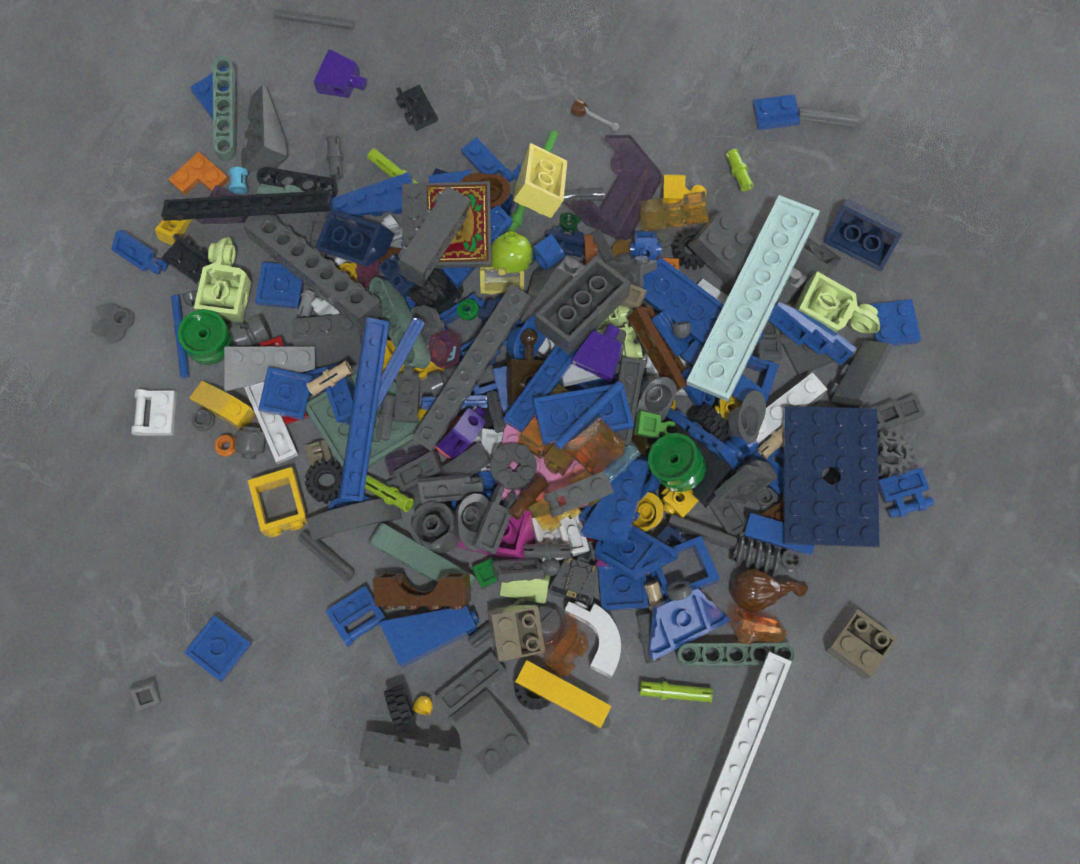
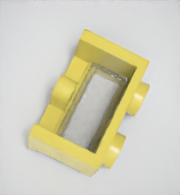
[480,267,524,295]

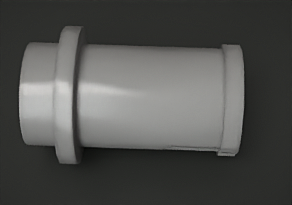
[296,290,317,318]

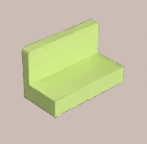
[500,574,551,604]

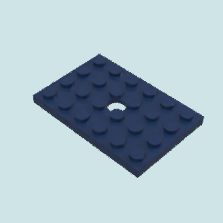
[783,406,880,548]

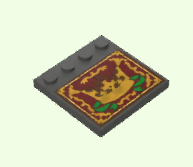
[402,181,492,268]

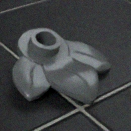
[91,304,134,344]

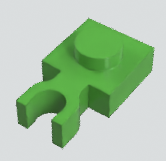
[634,411,675,439]

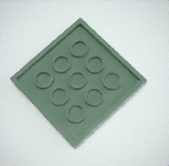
[306,373,421,468]

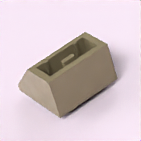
[487,605,545,662]
[826,609,898,680]

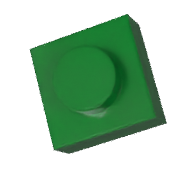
[472,558,498,589]

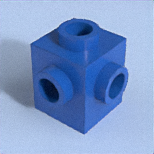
[630,231,661,260]

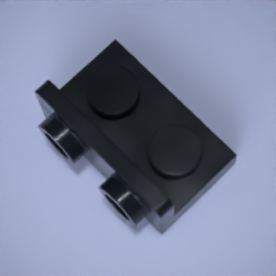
[395,84,438,131]
[162,233,212,284]

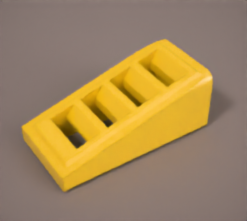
[155,219,192,246]

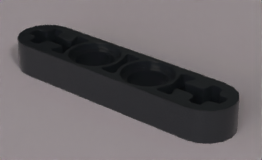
[257,167,338,198]

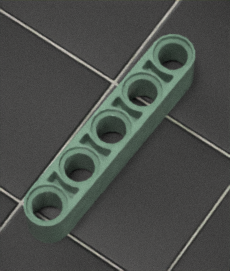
[213,56,236,161]
[369,277,431,369]
[368,523,476,587]
[676,643,795,668]

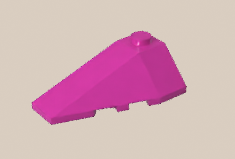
[456,510,534,560]

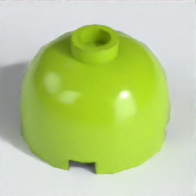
[491,231,533,273]

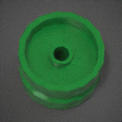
[177,309,234,365]
[648,433,706,492]

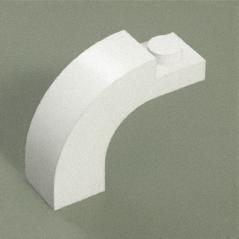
[565,601,621,679]

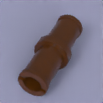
[508,476,549,520]

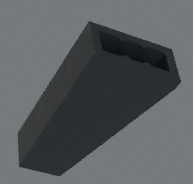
[659,419,735,508]

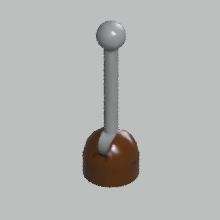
[571,98,619,131]

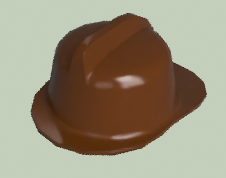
[460,173,510,209]

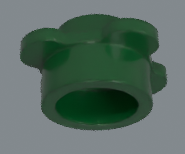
[558,213,581,234]

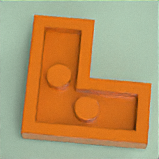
[168,151,229,196]

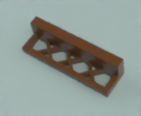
[627,306,687,392]

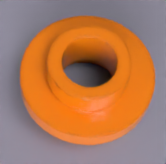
[215,435,236,457]

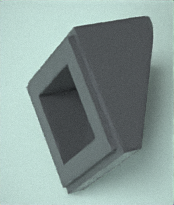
[129,676,161,711]

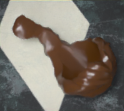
[731,569,808,613]

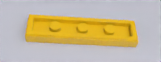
[515,660,612,728]

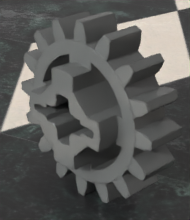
[878,432,916,478]

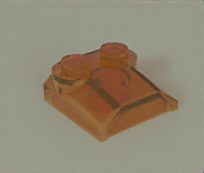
[563,417,625,475]
[732,609,787,644]
[545,623,590,678]

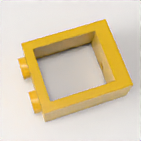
[247,467,308,537]

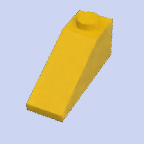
[189,381,256,430]

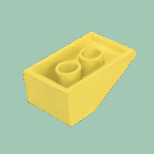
[513,143,567,218]

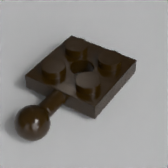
[507,328,551,406]

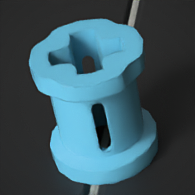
[228,167,248,195]

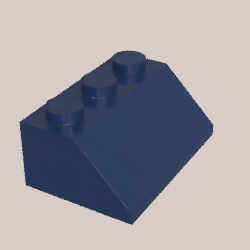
[824,199,906,272]
[315,209,394,267]

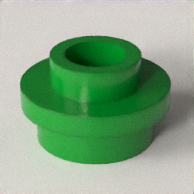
[457,299,479,321]

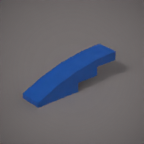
[769,302,857,365]

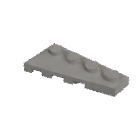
[224,347,316,392]

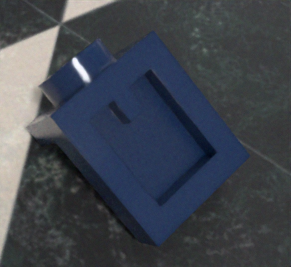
[656,525,685,546]

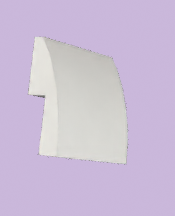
[532,507,589,563]

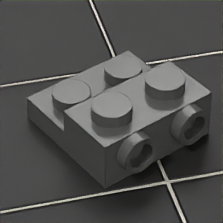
[714,460,778,504]

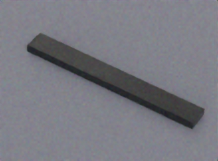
[161,190,333,221]

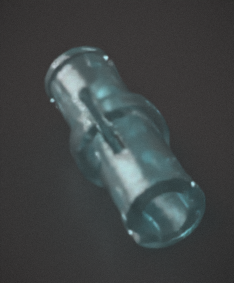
[603,443,641,483]

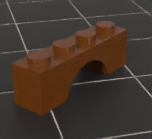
[373,573,471,610]

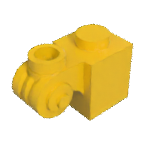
[662,175,707,211]

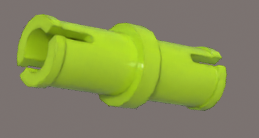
[725,149,754,192]

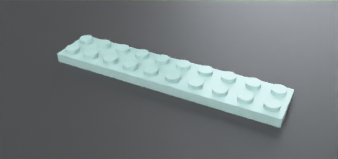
[687,195,820,402]

